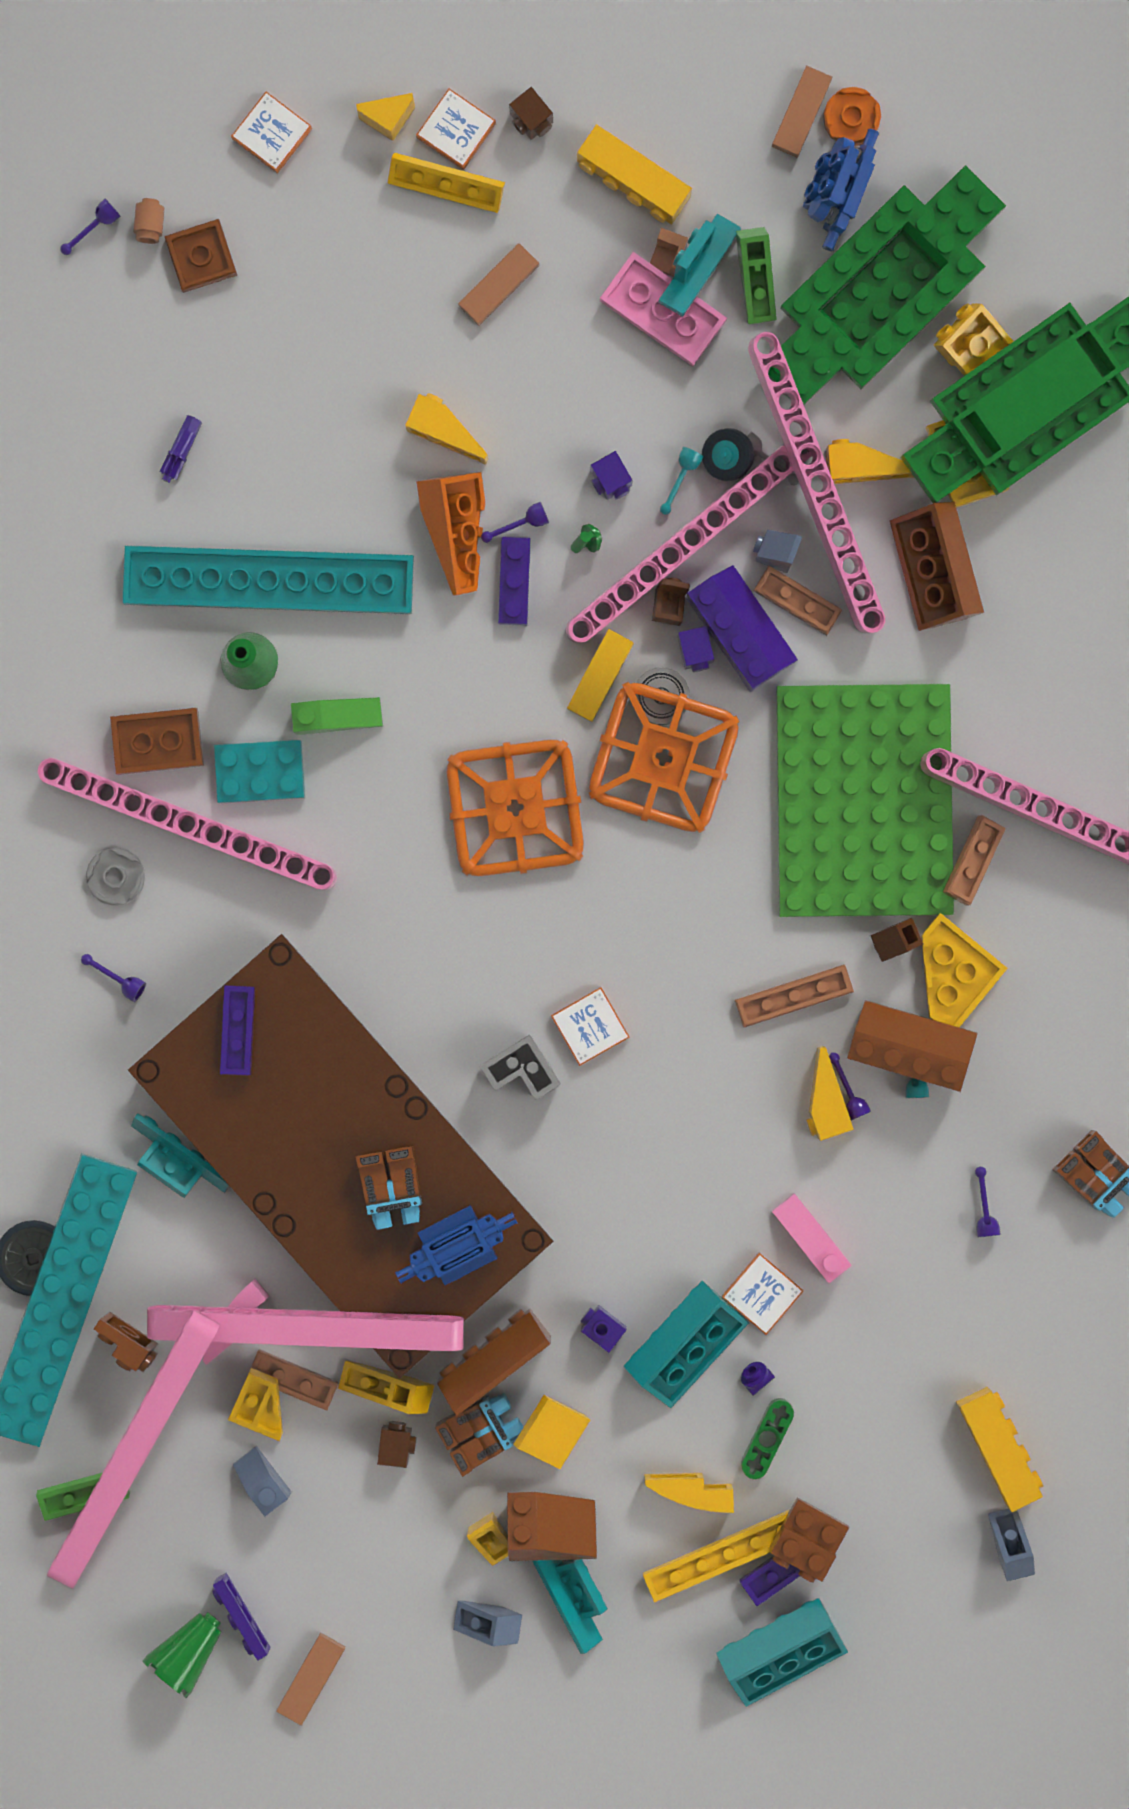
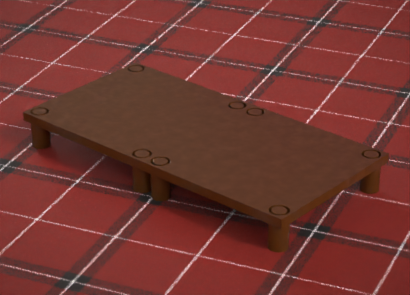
[128,934,554,1379]

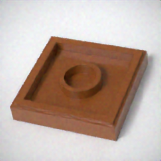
[164,219,237,293]

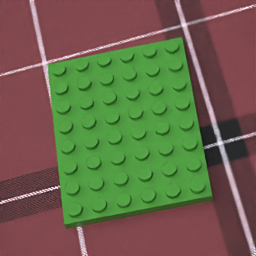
[776,684,954,917]

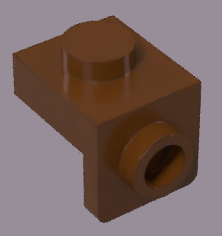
[652,578,690,626]

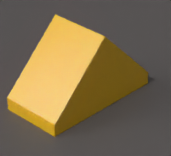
[356,93,415,141]
[467,1512,508,1566]

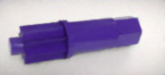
[159,415,202,483]

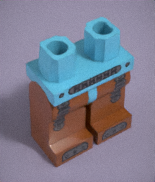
[1052,1130,1129,1218]
[356,1145,422,1230]
[435,1393,523,1477]

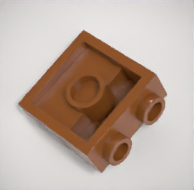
[94,1312,158,1372]
[769,1497,849,1583]

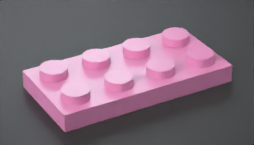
[600,252,727,367]

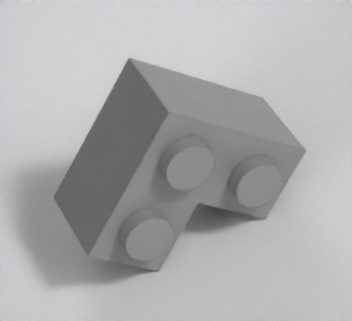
[480,1034,561,1100]

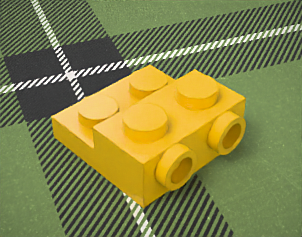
[933,303,1014,376]

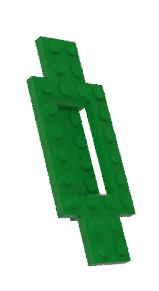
[768,165,1006,405]
[900,296,1129,503]

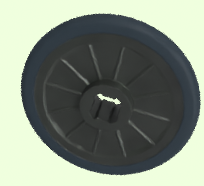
[0,1220,55,1296]

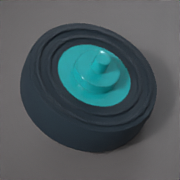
[702,428,754,481]

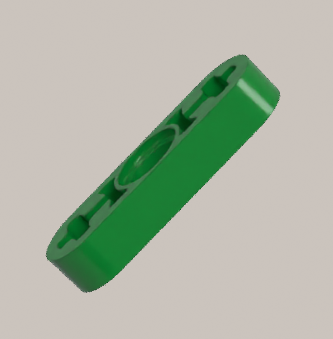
[741,1398,794,1479]

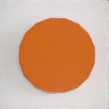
[823,87,881,146]

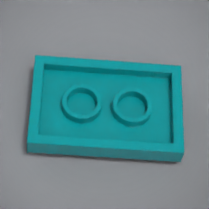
[214,740,305,803]

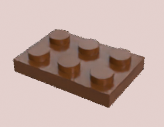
[110,708,204,775]

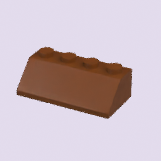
[889,501,984,631]
[847,1000,978,1092]
[437,1309,551,1416]

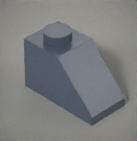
[753,530,802,573]
[233,1446,291,1517]
[988,1509,1035,1582]
[453,1601,522,1646]

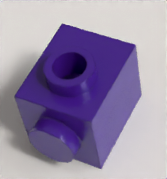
[590,451,633,500]
[580,1305,627,1353]

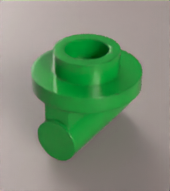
[571,524,602,553]

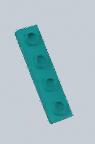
[658,213,741,316]
[131,1113,229,1198]
[532,1559,608,1654]

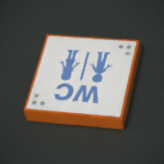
[416,88,496,170]
[231,91,312,174]
[551,987,630,1066]
[722,1252,803,1335]

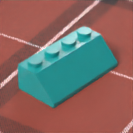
[623,1281,749,1408]
[716,1598,848,1707]

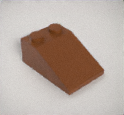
[507,1492,597,1561]

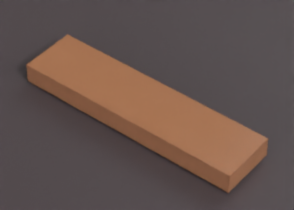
[735,964,854,1027]

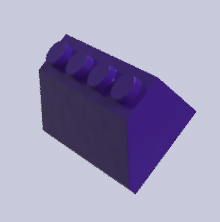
[686,565,798,692]

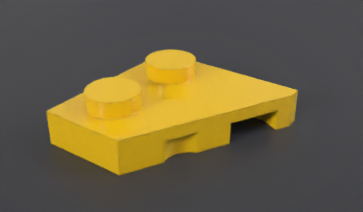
[228,1368,283,1442]

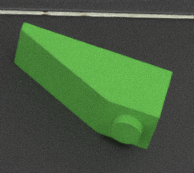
[736,227,777,324]
[291,697,383,735]

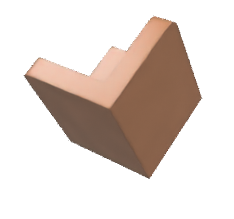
[650,228,688,277]

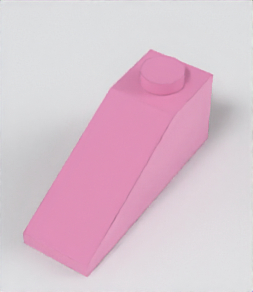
[772,1193,852,1283]

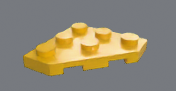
[921,913,1008,1027]

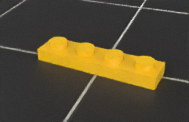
[387,152,505,213]

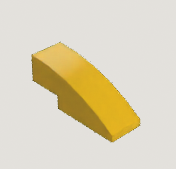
[567,629,634,722]
[644,1473,734,1513]

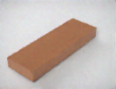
[772,65,833,158]
[458,243,539,326]
[753,565,842,636]
[943,815,1006,906]
[251,1349,339,1411]
[276,1632,345,1726]

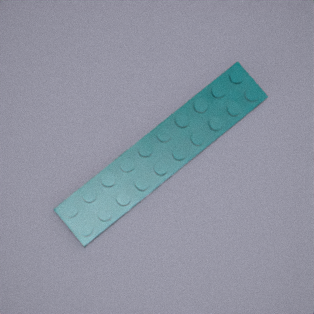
[123,546,414,614]
[0,1153,138,1447]

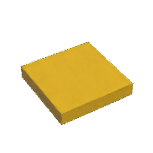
[513,1394,590,1469]

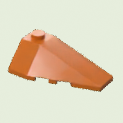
[416,472,485,595]

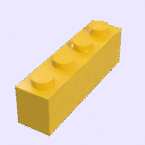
[577,124,692,225]
[956,1387,1044,1512]

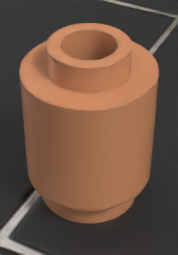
[133,198,165,244]

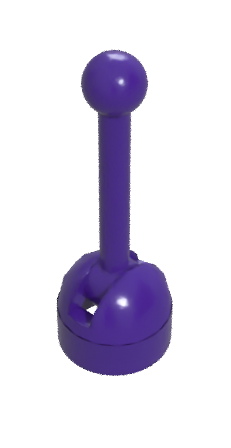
[60,198,121,255]
[481,501,549,543]
[81,954,146,1002]
[829,1052,871,1121]
[975,1166,1001,1237]

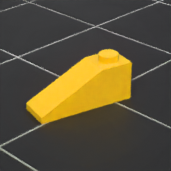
[405,393,488,465]
[825,439,914,484]
[806,1046,854,1141]
[338,1360,434,1414]

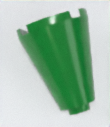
[221,632,278,690]
[142,1612,222,1698]

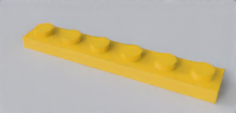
[643,1510,790,1603]

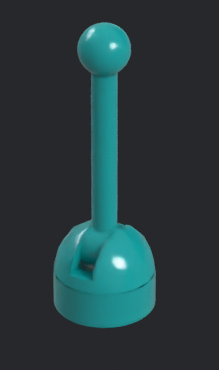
[660,446,703,515]
[905,1078,929,1098]

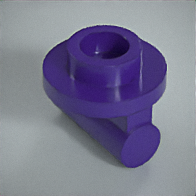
[741,1362,775,1396]

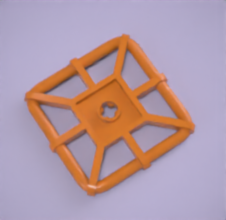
[588,681,740,833]
[447,739,584,876]

